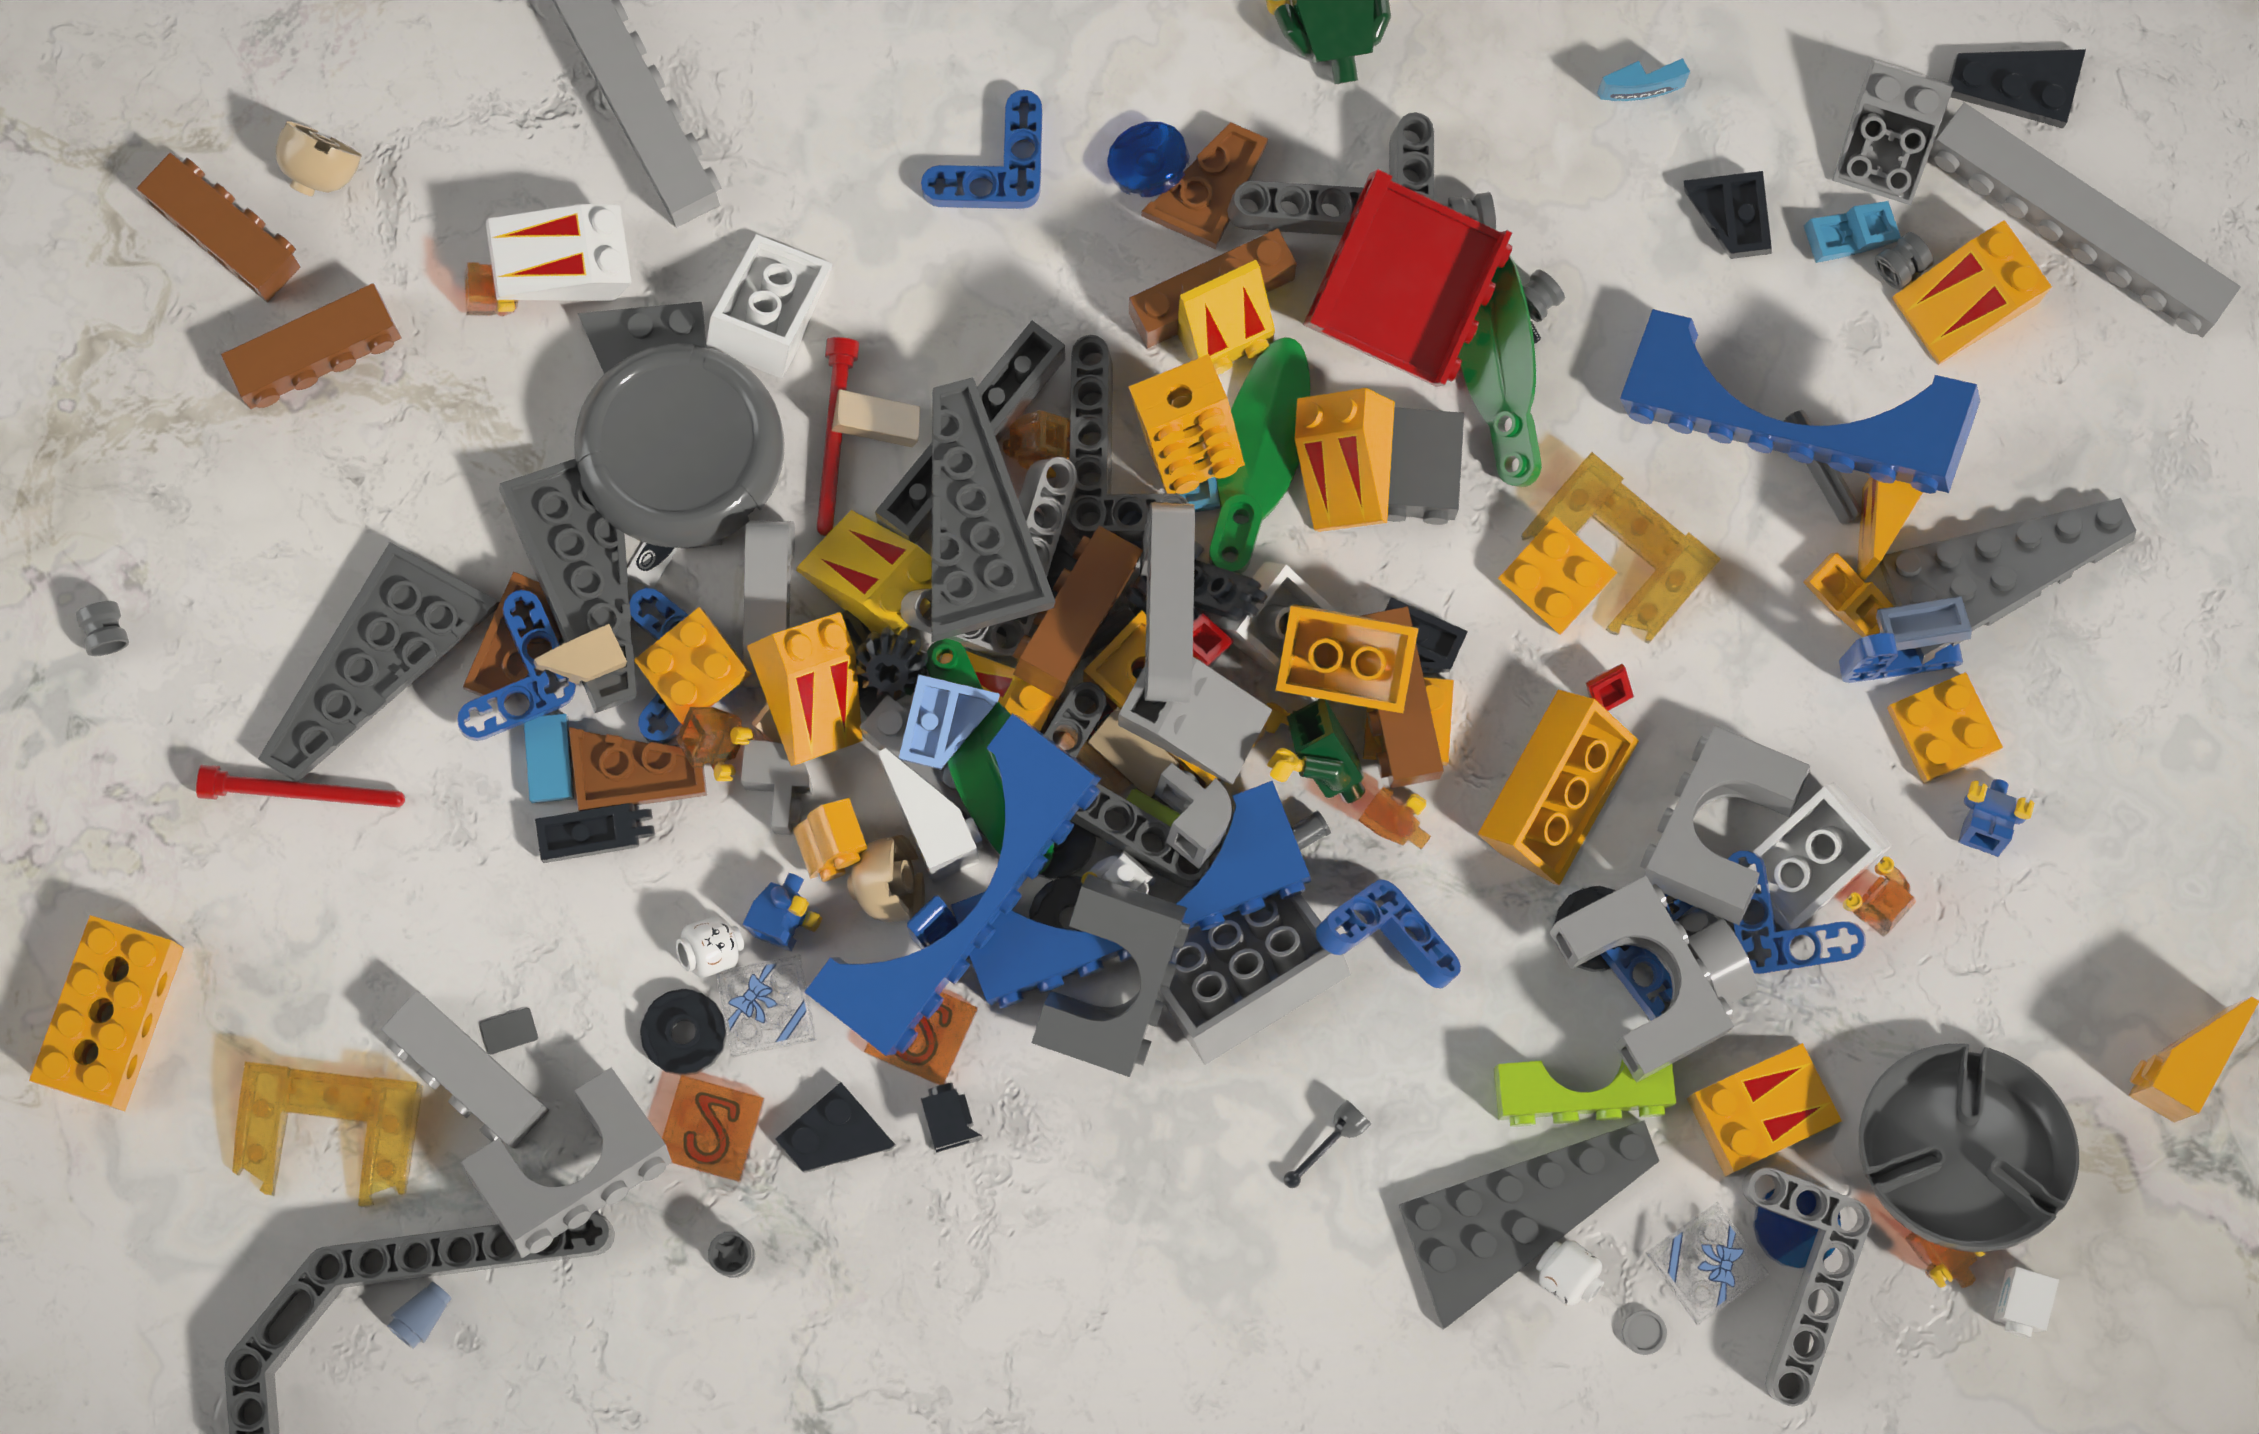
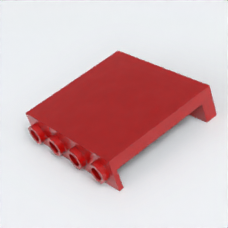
[1303,169,1513,387]

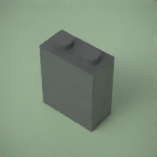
[1387,407,1464,525]

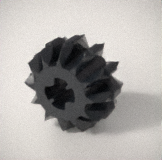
[855,625,928,701]

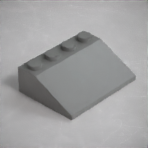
[1159,894,1351,1065]

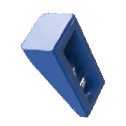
[907,895,958,949]

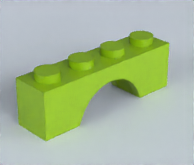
[1493,1059,1676,1127]

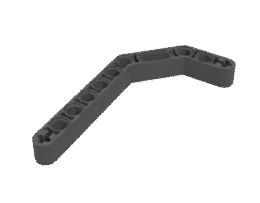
[224,1213,615,1434]

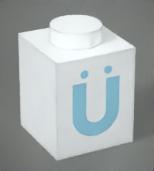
[1993,1267,2059,1338]

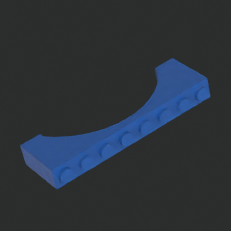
[1620,309,1981,494]
[805,713,1101,1056]
[951,780,1311,1008]

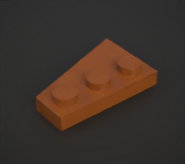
[1141,122,1268,250]
[463,571,563,703]
[569,727,707,811]

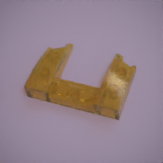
[1521,452,1721,643]
[232,1061,423,1208]

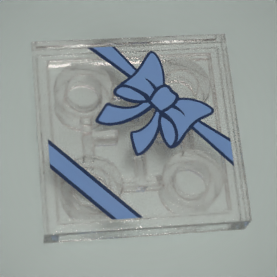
[716,954,817,1057]
[1645,1202,1769,1325]

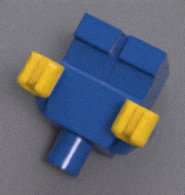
[1958,779,2035,857]
[742,873,822,952]

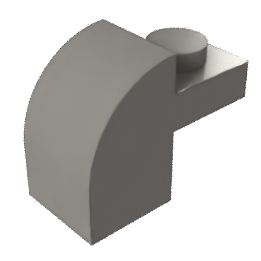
[741,740,813,835]
[1155,763,1232,868]
[1677,908,1758,1005]

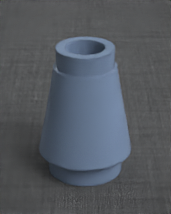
[387,1282,452,1349]

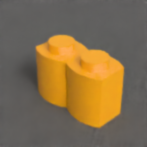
[793,798,867,882]

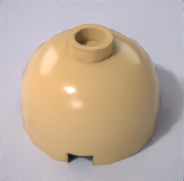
[276,121,362,197]
[847,835,925,922]

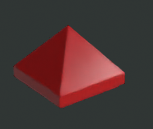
[1193,613,1234,666]
[1586,664,1634,711]

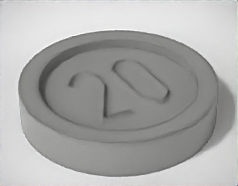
[1622,1310,1667,1355]

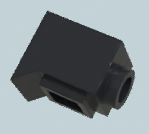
[921,1083,983,1153]

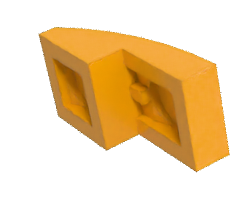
[1803,552,1894,637]

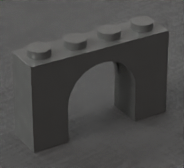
[1031,874,1190,1077]

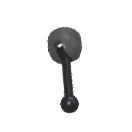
[1284,1100,1371,1188]

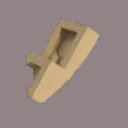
[534,624,627,685]

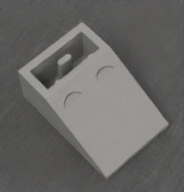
[1832,59,1954,205]
[1118,657,1272,785]

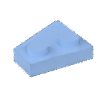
[899,675,1000,770]

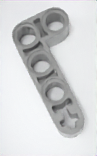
[743,520,795,688]

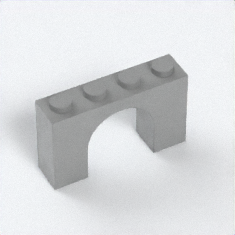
[1640,725,1810,925]
[1550,875,1734,1083]
[461,1067,672,1258]

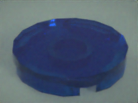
[1107,122,1190,197]
[1753,1183,1841,1269]

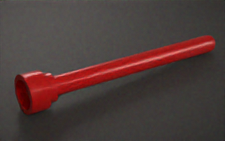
[816,337,860,536]
[196,764,405,808]

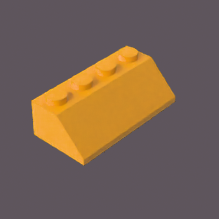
[1477,689,1639,885]

